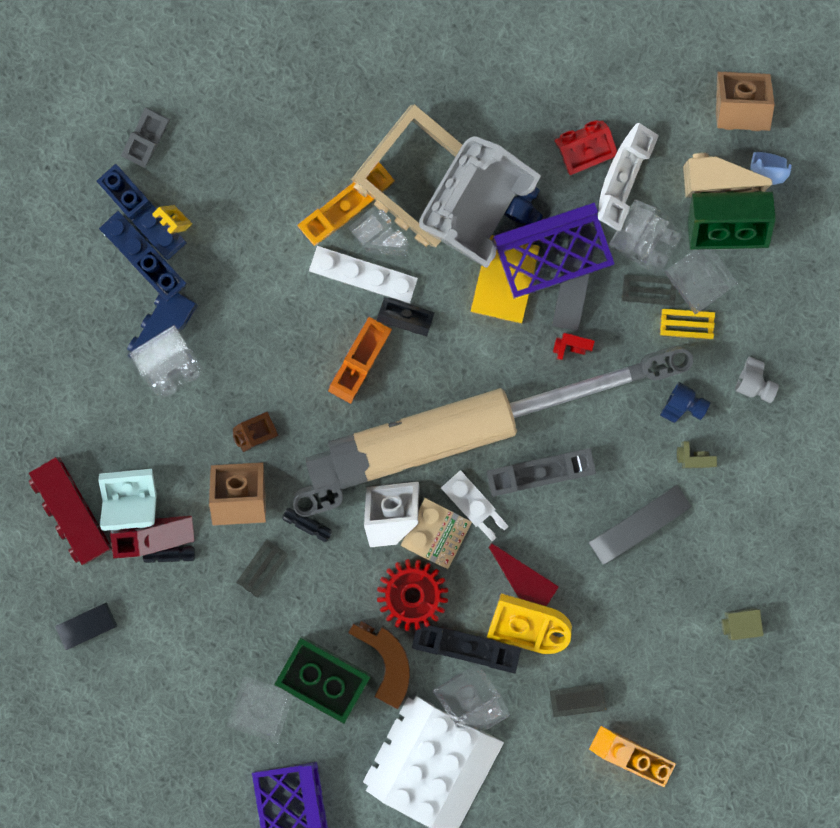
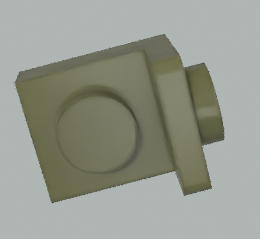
[677,441,717,469]

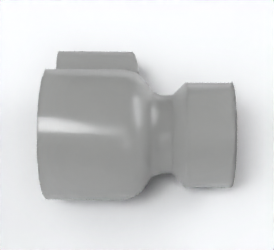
[735,356,779,403]

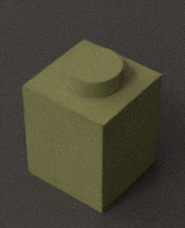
[721,608,764,640]

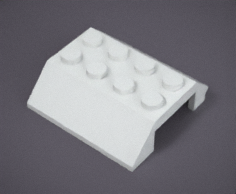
[363,696,504,828]

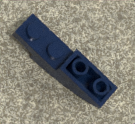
[97,164,187,261]
[99,211,187,302]

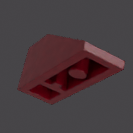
[488,543,559,606]

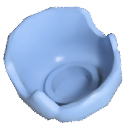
[750,152,792,185]

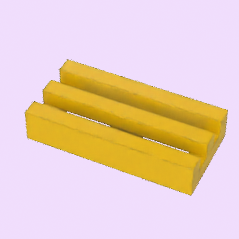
[152,205,192,234]
[660,309,715,339]

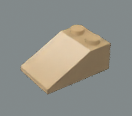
[683,153,772,198]

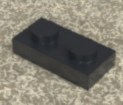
[377,297,435,337]

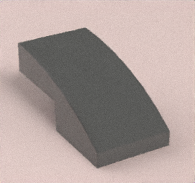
[121,107,171,168]

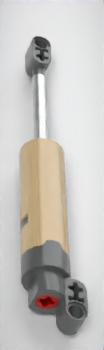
[293,345,693,517]

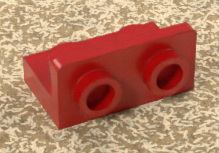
[555,120,617,175]

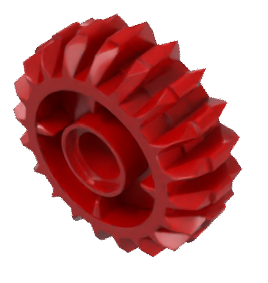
[377,559,448,631]

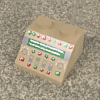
[401,498,472,569]

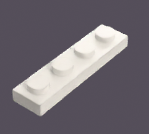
[309,246,418,304]

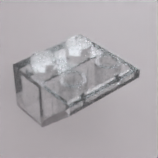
[609,199,685,276]
[349,207,409,257]
[129,325,206,399]

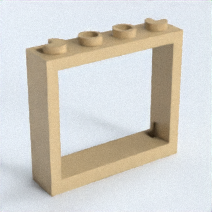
[351,104,462,248]

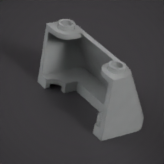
[419,136,541,268]

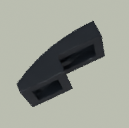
[55,602,117,650]

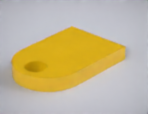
[487,594,572,654]

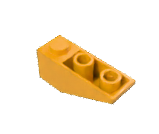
[589,726,676,787]

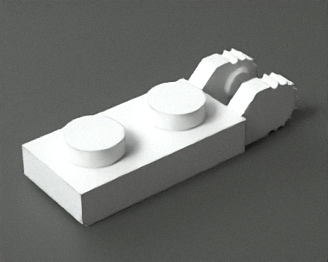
[441,470,509,541]

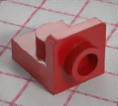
[553,333,595,361]

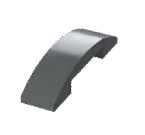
[552,225,596,331]
[486,448,596,497]
[588,485,692,565]

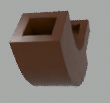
[348,621,410,710]

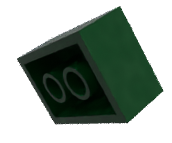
[688,191,776,250]
[274,636,371,724]

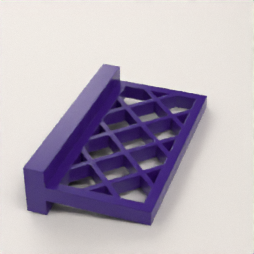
[492,202,615,299]
[252,762,328,828]

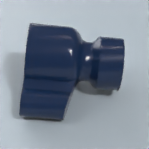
[504,187,543,226]
[660,382,711,423]

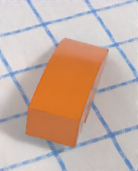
[328,317,392,404]

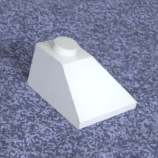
[364,482,419,547]

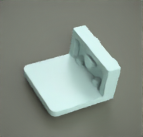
[98,469,157,531]

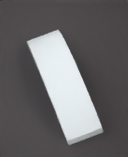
[598,123,659,231]

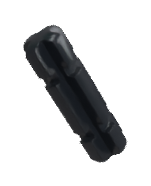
[282,508,332,542]
[143,547,195,563]

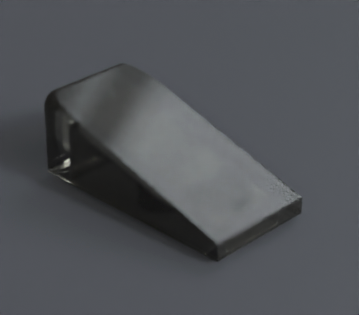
[549,682,607,717]

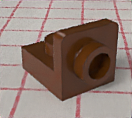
[232,411,278,452]

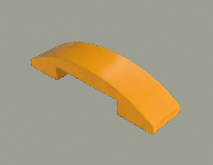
[297,162,395,246]

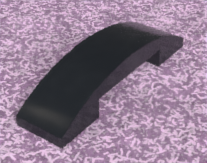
[412,623,522,674]

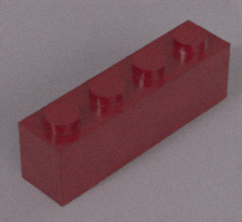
[29,457,112,565]

